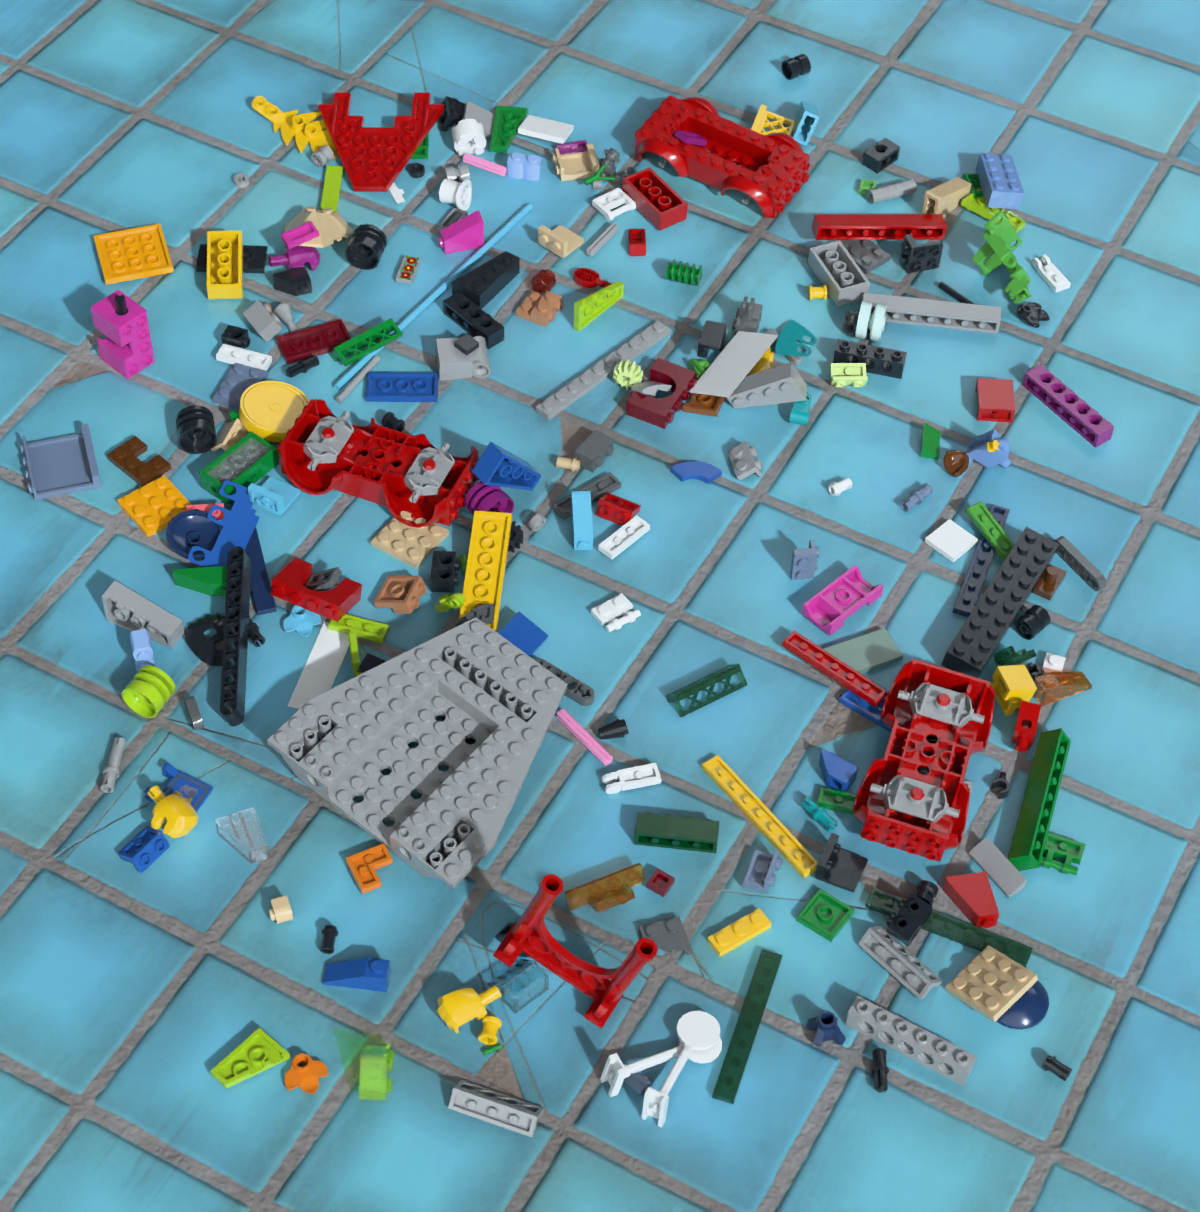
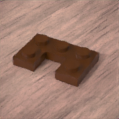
[107,436,171,487]

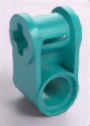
[789,392,812,426]

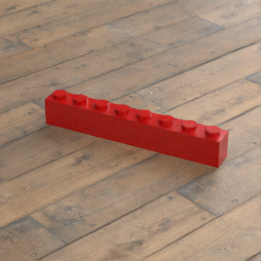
[812,214,947,240]

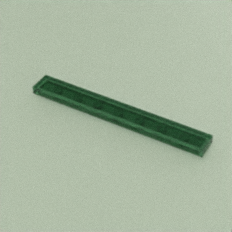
[865,887,1033,968]
[712,949,783,1104]

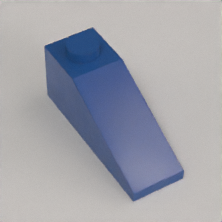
[323,958,391,992]

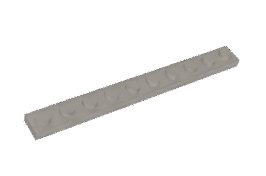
[536,320,671,420]

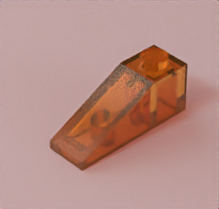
[1034,672,1092,706]

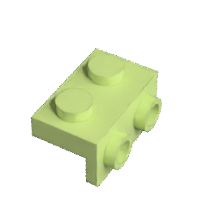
[830,363,868,388]

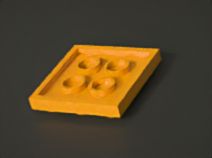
[117,475,192,538]

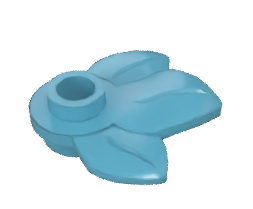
[283,605,322,637]

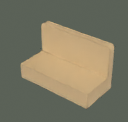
[211,418,249,452]

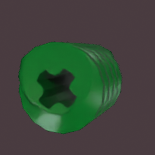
[665,259,702,286]

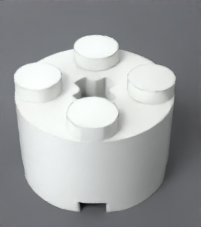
[452,119,486,157]

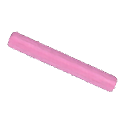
[556,709,613,766]

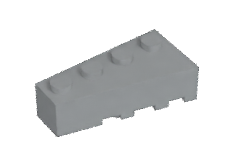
[727,362,807,409]

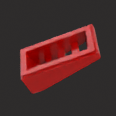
[628,229,646,256]

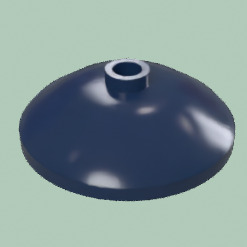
[166,510,222,560]
[996,981,1049,1029]

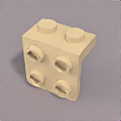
[538,225,584,258]

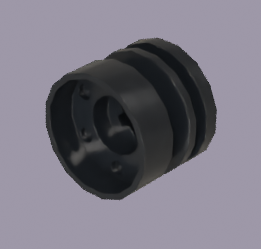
[345,224,387,270]
[175,405,217,454]

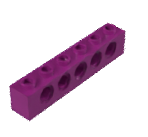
[1023,364,1114,448]

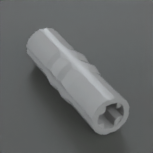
[867,179,917,204]

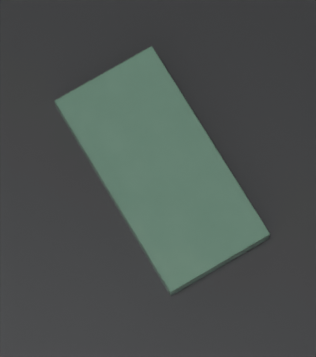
[824,628,903,683]

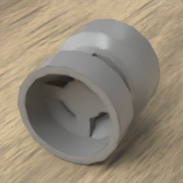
[311,145,334,168]

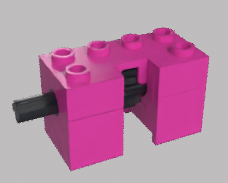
[91,290,155,379]

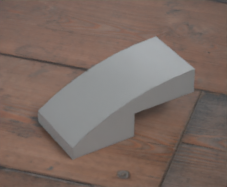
[631,381,672,396]

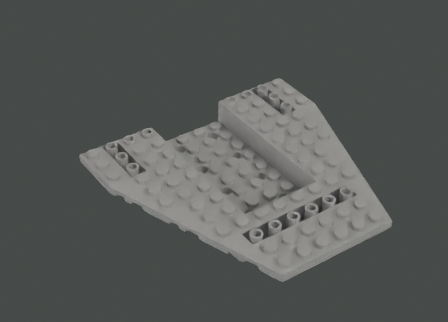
[267,617,567,889]

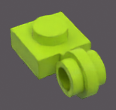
[433,592,465,613]

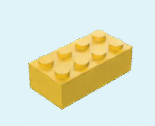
[207,231,243,299]

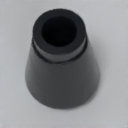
[598,718,629,740]

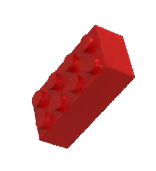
[622,167,688,231]

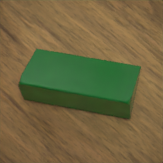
[920,423,940,459]

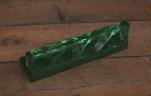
[666,664,748,717]

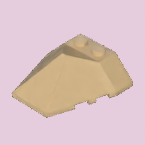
[284,206,353,248]

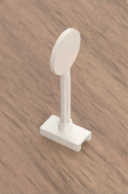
[642,1011,720,1128]
[600,1036,722,1097]

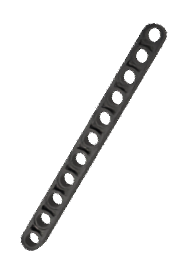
[220,546,251,726]

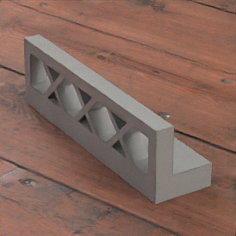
[858,926,943,1000]
[448,1079,544,1137]

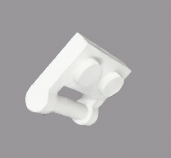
[592,187,636,222]

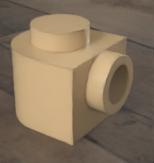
[268,895,294,924]

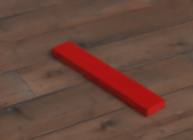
[782,630,888,707]

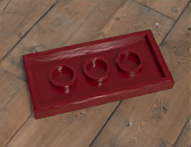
[275,319,351,364]

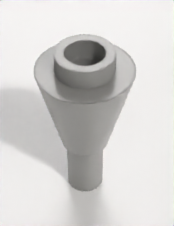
[274,303,297,332]

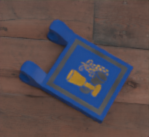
[144,763,213,813]

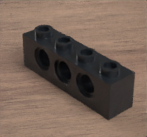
[443,291,505,349]
[833,339,907,379]

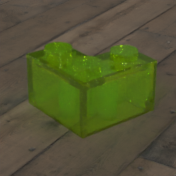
[359,1043,395,1100]

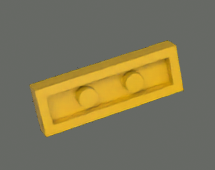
[707,908,772,957]

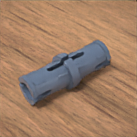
[900,483,933,512]

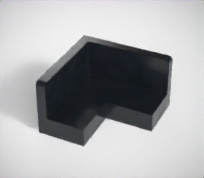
[697,320,727,358]

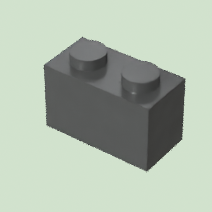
[575,430,614,473]

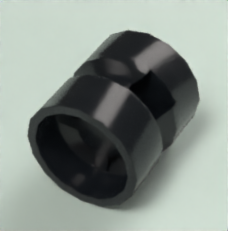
[781,54,811,80]
[1014,605,1051,640]

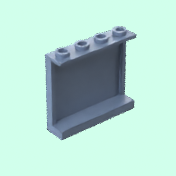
[20,424,102,500]

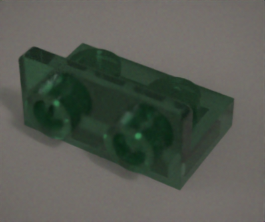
[993,646,1036,666]

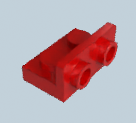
[596,493,641,526]

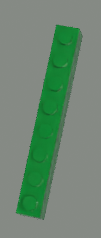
[1008,728,1071,871]

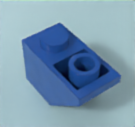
[819,749,858,792]

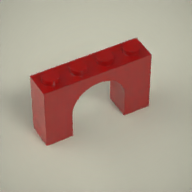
[271,558,362,622]

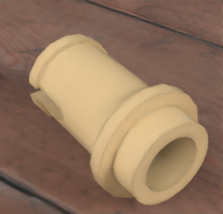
[556,456,580,472]

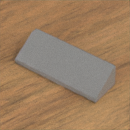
[968,837,1026,898]

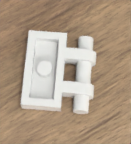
[591,593,641,632]

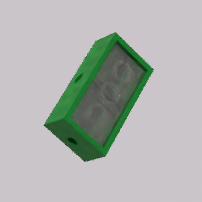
[199,431,279,505]

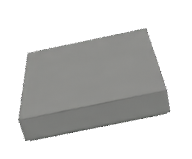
[462,101,495,139]

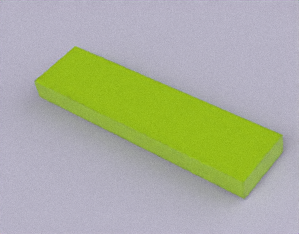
[320,165,343,212]

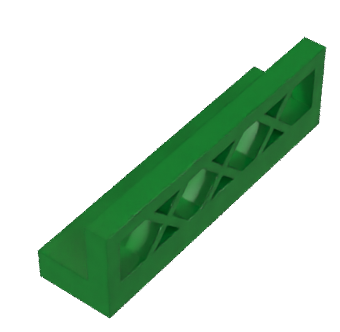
[332,318,403,367]

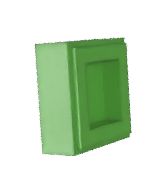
[858,179,877,195]

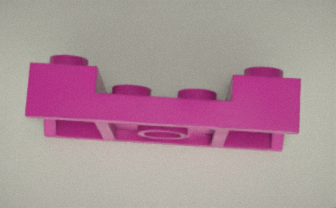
[802,565,883,635]

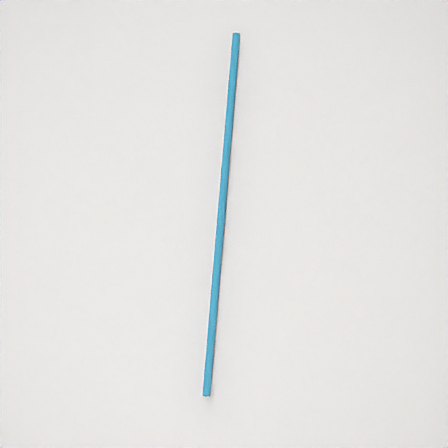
[334,203,533,390]

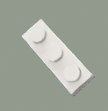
[216,344,272,371]
[598,515,650,560]

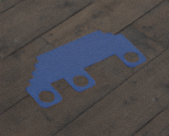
[188,480,259,567]

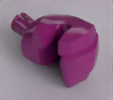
[269,246,320,271]

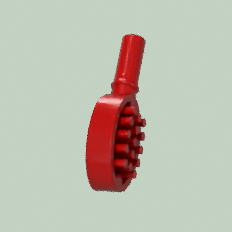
[574,268,612,288]

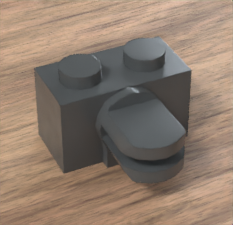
[732,297,763,335]

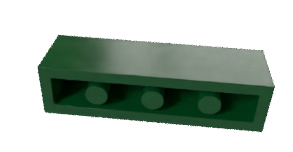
[634,812,720,853]

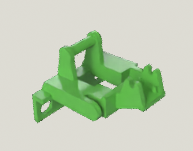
[972,210,1032,304]

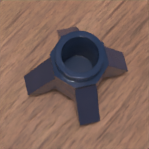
[806,1011,846,1046]

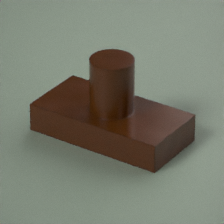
[1033,564,1066,601]

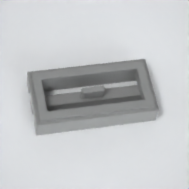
[438,207,468,232]

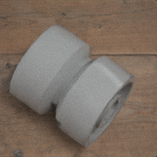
[443,164,470,182]

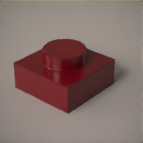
[646,869,675,897]

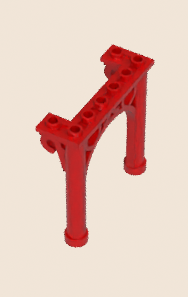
[493,874,658,1029]

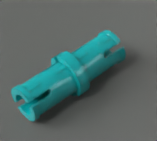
[801,796,838,832]

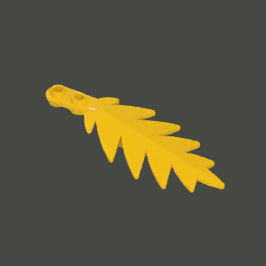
[252,96,339,160]

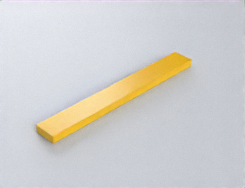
[702,755,818,879]

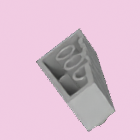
[102,581,185,649]

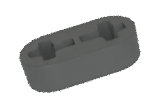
[184,696,204,731]

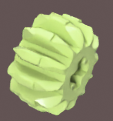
[613,359,643,390]

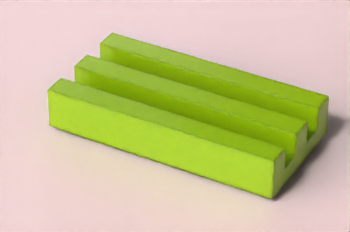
[348,632,361,676]

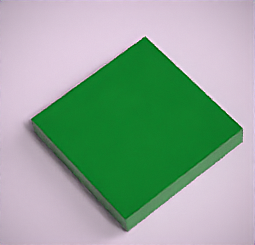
[796,888,855,942]

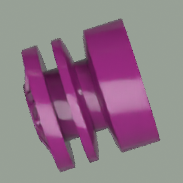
[464,481,514,515]

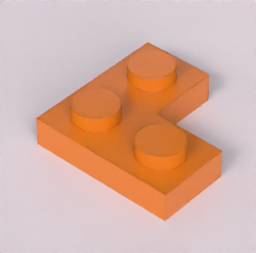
[346,843,393,894]

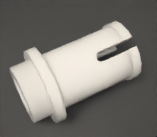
[828,477,852,496]

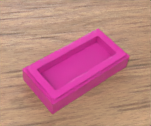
[280,221,319,249]

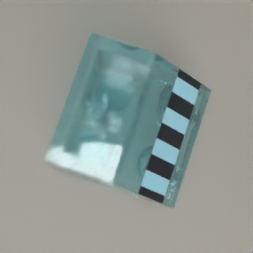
[488,959,549,1014]

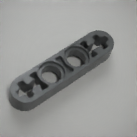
[1053,536,1107,591]
[534,658,594,706]

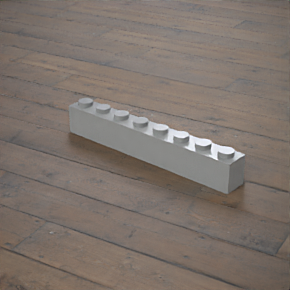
[863,293,1001,334]

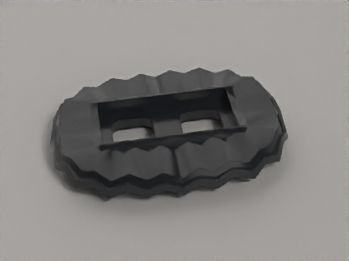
[184,613,225,667]

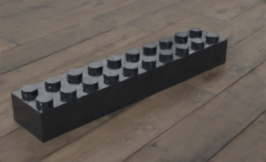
[941,527,1060,678]

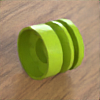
[122,665,176,718]

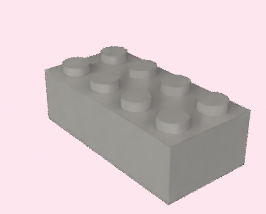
[808,240,870,307]

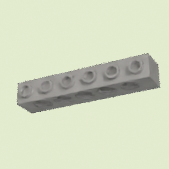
[845,996,977,1086]

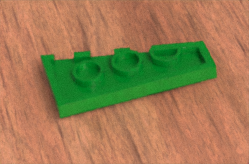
[490,106,528,153]

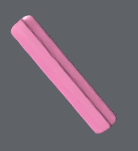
[463,153,507,176]

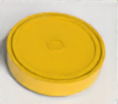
[238,381,310,443]

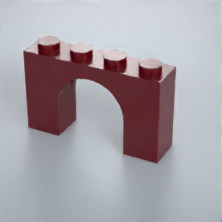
[626,358,697,429]

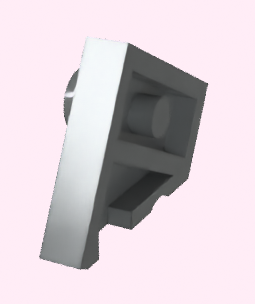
[305,567,342,591]
[639,916,692,955]

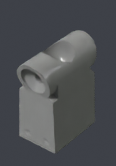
[435,336,491,381]

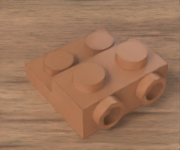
[516,290,563,327]
[373,575,427,614]

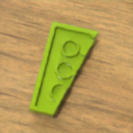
[961,188,1026,233]
[573,281,624,332]

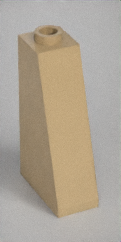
[922,177,971,217]

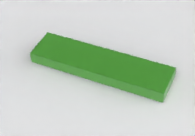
[965,501,1014,562]

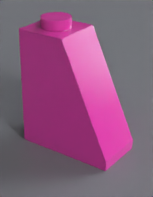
[438,210,484,254]

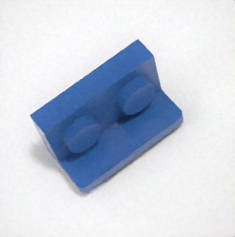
[117,826,170,873]

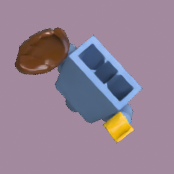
[944,429,1011,477]

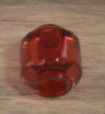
[531,269,556,295]

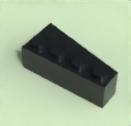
[452,251,520,309]

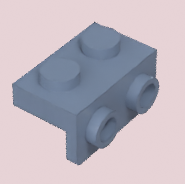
[790,540,819,580]
[743,849,782,894]

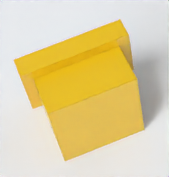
[991,664,1037,716]

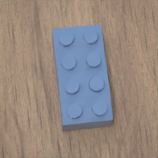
[975,153,1024,210]

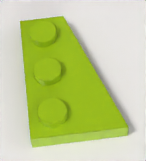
[210,1028,290,1089]

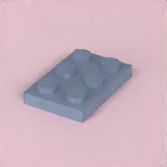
[213,363,268,410]

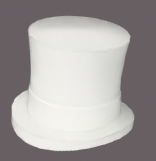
[439,179,472,211]

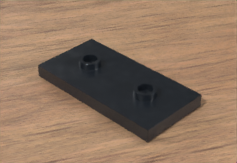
[196,244,268,274]

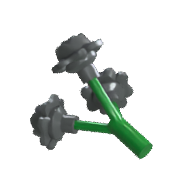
[584,148,631,186]

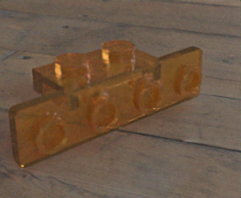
[564,863,645,913]

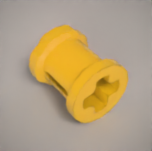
[808,285,827,300]
[478,1016,502,1045]

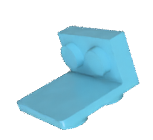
[248,477,300,516]

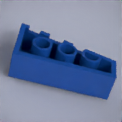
[472,441,541,491]

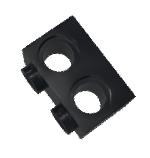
[430,551,460,593]

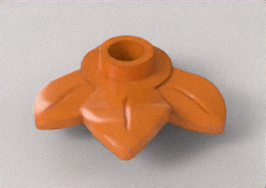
[284,1053,328,1094]

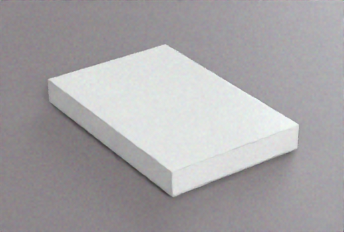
[518,115,574,144]

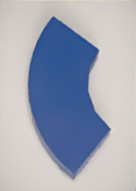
[670,461,722,484]

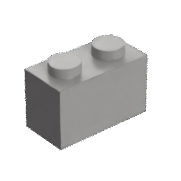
[243,300,283,342]

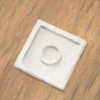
[925,519,978,562]

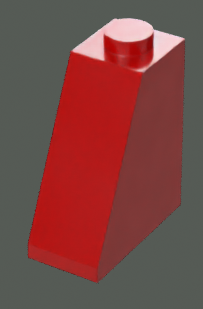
[943,872,999,928]

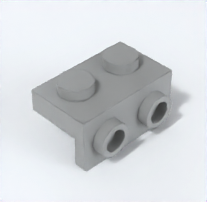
[727,441,763,481]

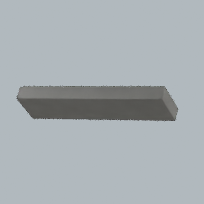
[552,473,622,520]

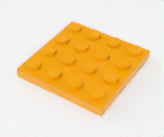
[93,223,174,285]

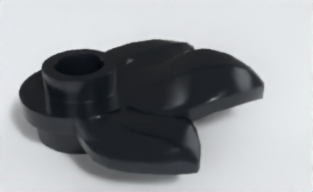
[1017,302,1050,328]

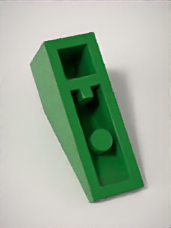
[172,566,227,597]

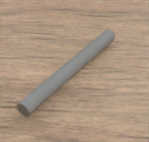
[335,355,380,403]

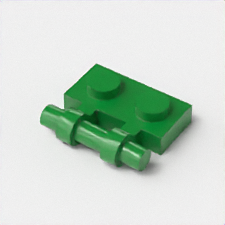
[1041,832,1086,875]

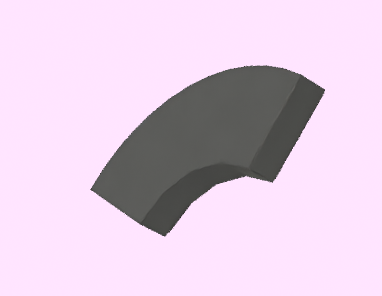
[456,604,494,627]

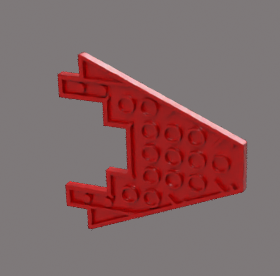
[318,93,444,192]

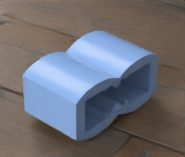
[507,152,542,181]
[130,629,155,672]

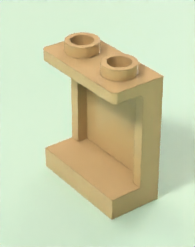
[552,143,599,181]

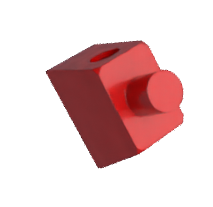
[1012,700,1041,752]

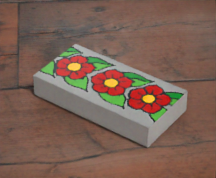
[395,255,421,285]

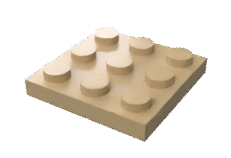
[371,511,449,569]
[945,945,1038,1022]

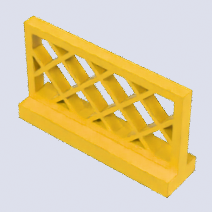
[751,104,794,136]

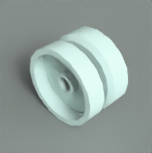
[855,301,887,342]

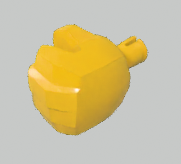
[147,785,198,838]
[437,985,501,1034]

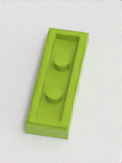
[328,614,390,644]

